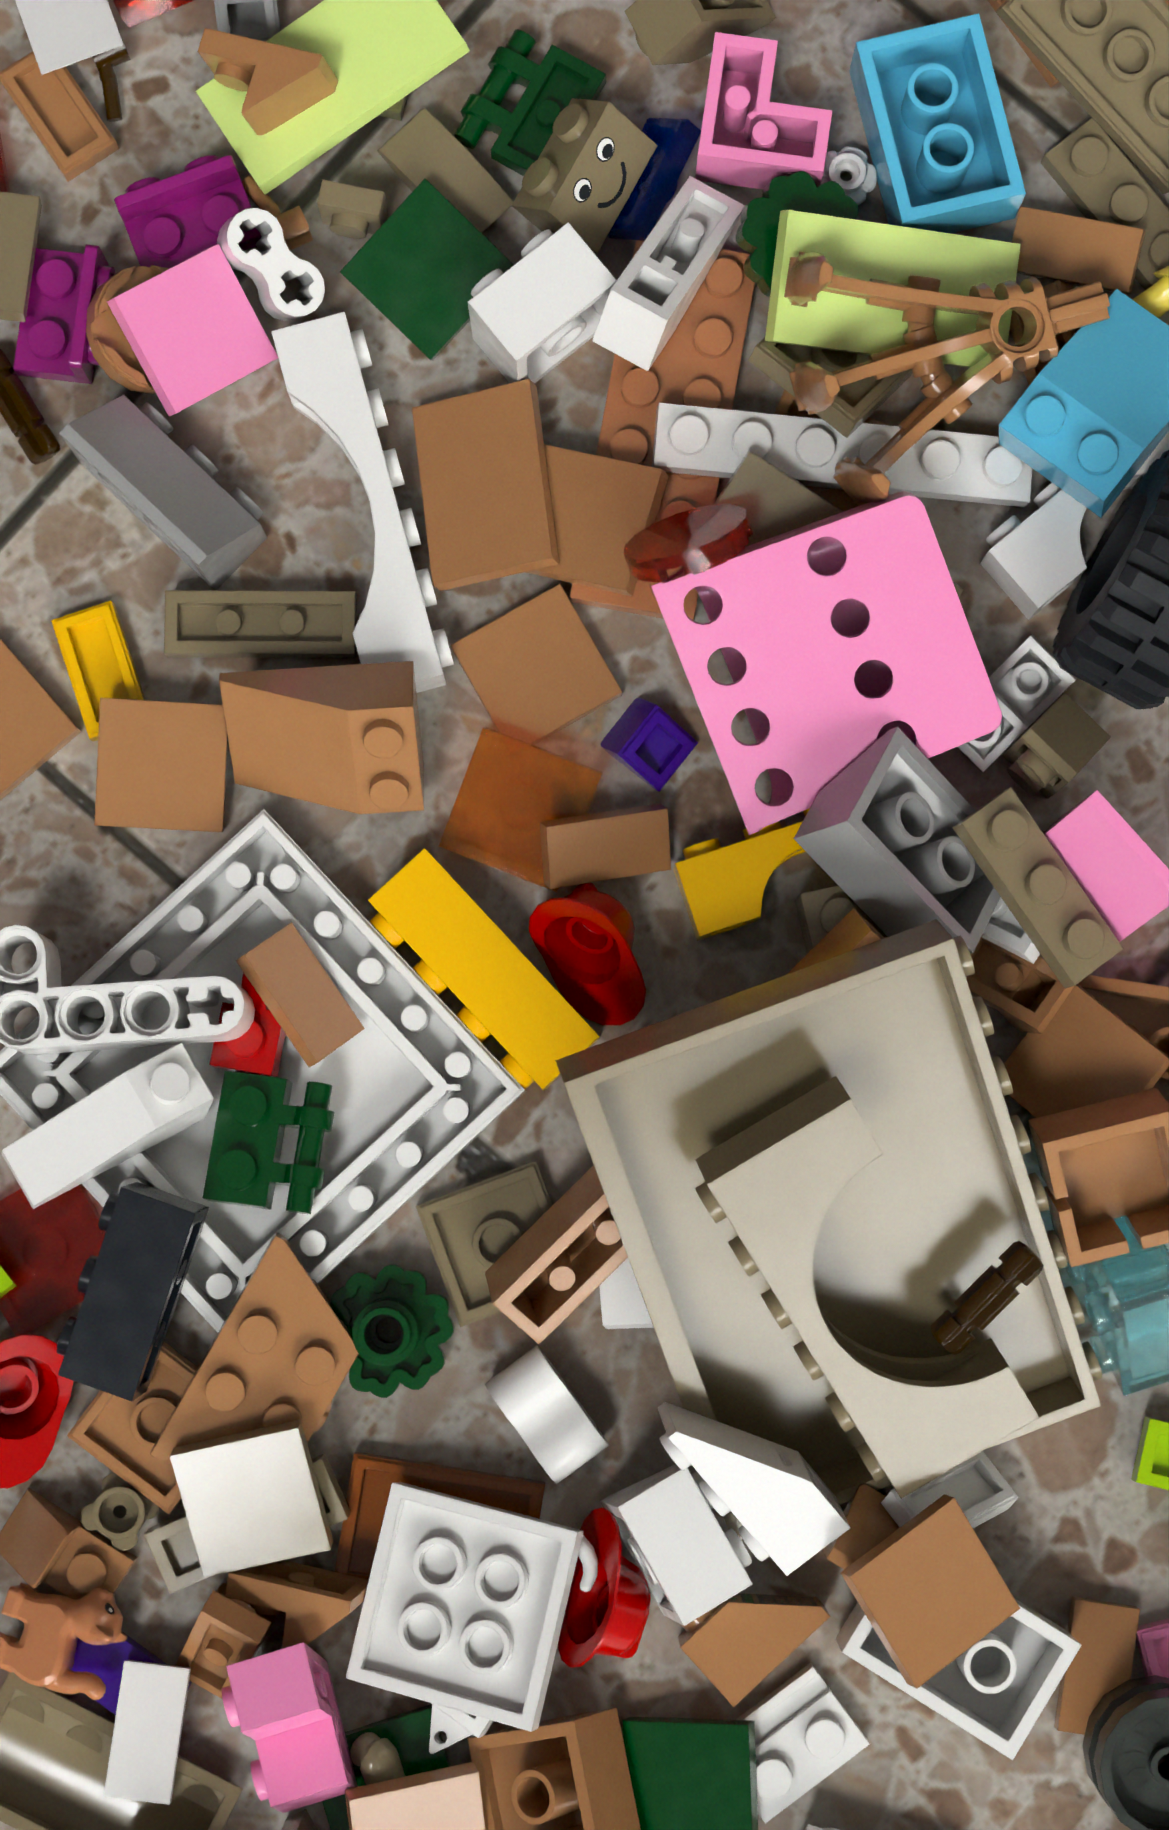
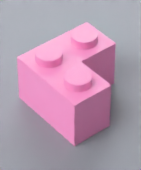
[695,32,832,190]
[222,1642,358,1813]

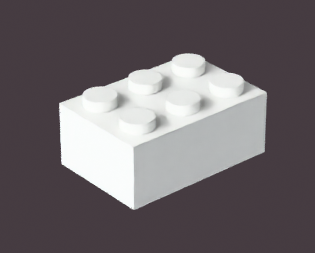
[835,1598,1082,1760]

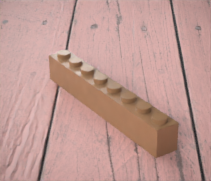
[485,908,884,1344]

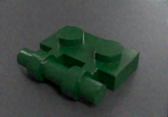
[453,29,606,176]
[202,1071,334,1214]

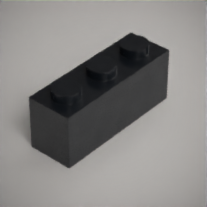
[56,1182,209,1402]

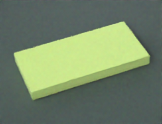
[196,0,470,195]
[765,210,1021,368]

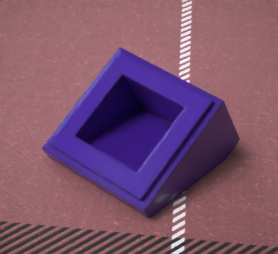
[600,698,698,792]

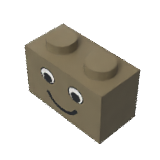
[512,98,658,253]

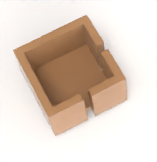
[1028,1088,1169,1267]

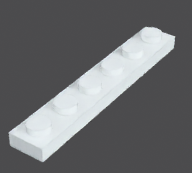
[652,403,1032,507]

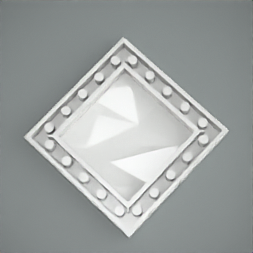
[0,809,526,1333]

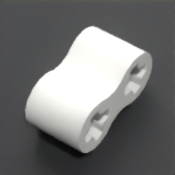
[217,208,325,321]
[485,1345,609,1484]

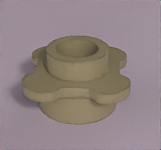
[81,1473,159,1551]

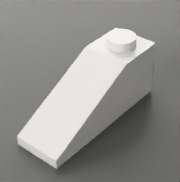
[592,176,745,371]
[1,1043,214,1209]

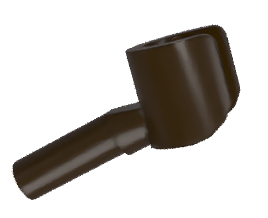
[93,32,131,122]

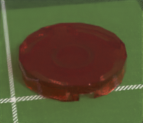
[623,503,753,582]

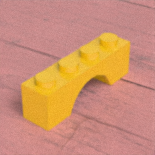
[673,808,810,941]

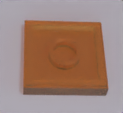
[439,726,603,892]

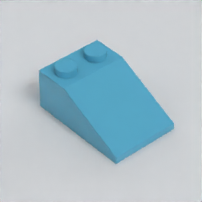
[999,289,1169,518]

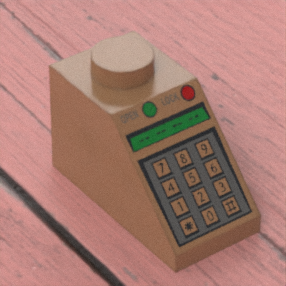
[678,1593,831,1707]

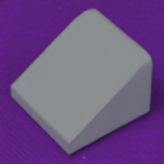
[214,0,281,41]

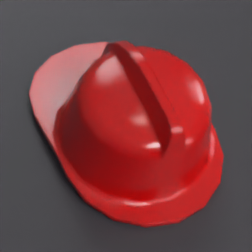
[529,883,646,1026]
[0,1334,74,1489]
[558,1508,651,1668]

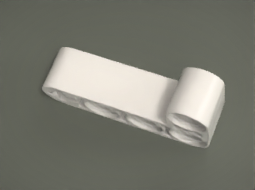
[0,925,255,1055]

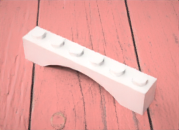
[271,312,454,693]

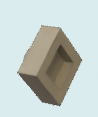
[317,179,388,239]

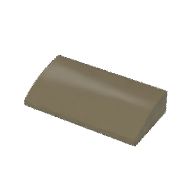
[0,1672,243,1830]

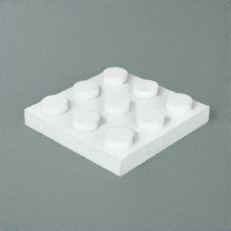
[346,1482,584,1732]

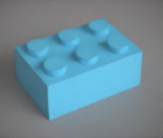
[849,13,1026,234]

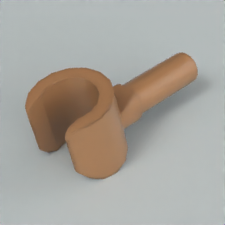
[242,176,313,250]

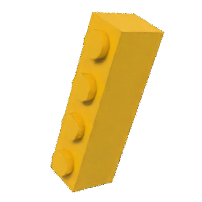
[368,848,600,1091]

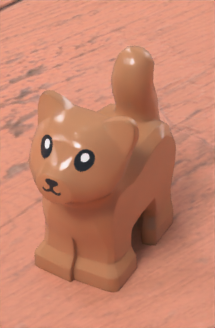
[0,1583,128,1700]

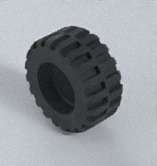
[1052,450,1169,709]

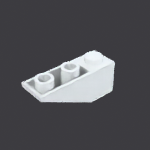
[658,1402,850,1576]

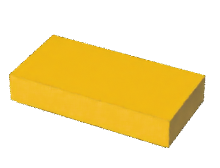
[51,601,146,742]

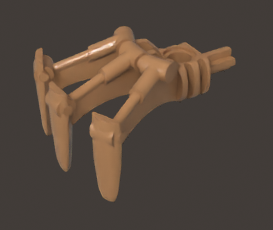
[784,252,1110,507]

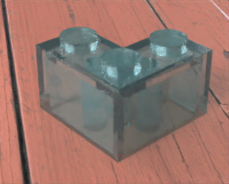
[1065,1216,1169,1396]

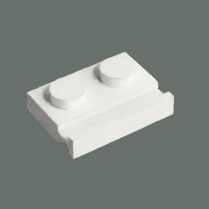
[735,1663,870,1824]

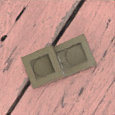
[377,108,513,233]

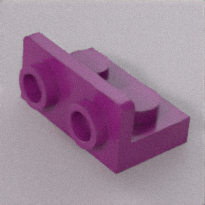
[114,155,262,269]
[13,244,115,384]

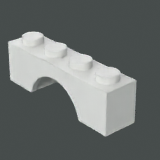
[980,431,1169,620]

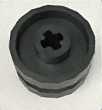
[1082,1675,1169,1830]

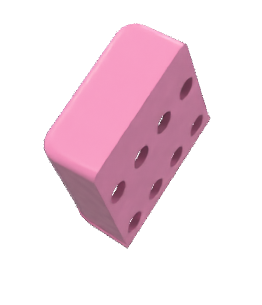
[651,491,1002,835]

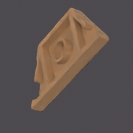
[150,1232,359,1460]

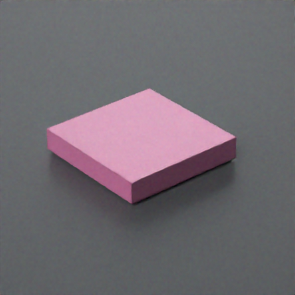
[107,244,278,416]

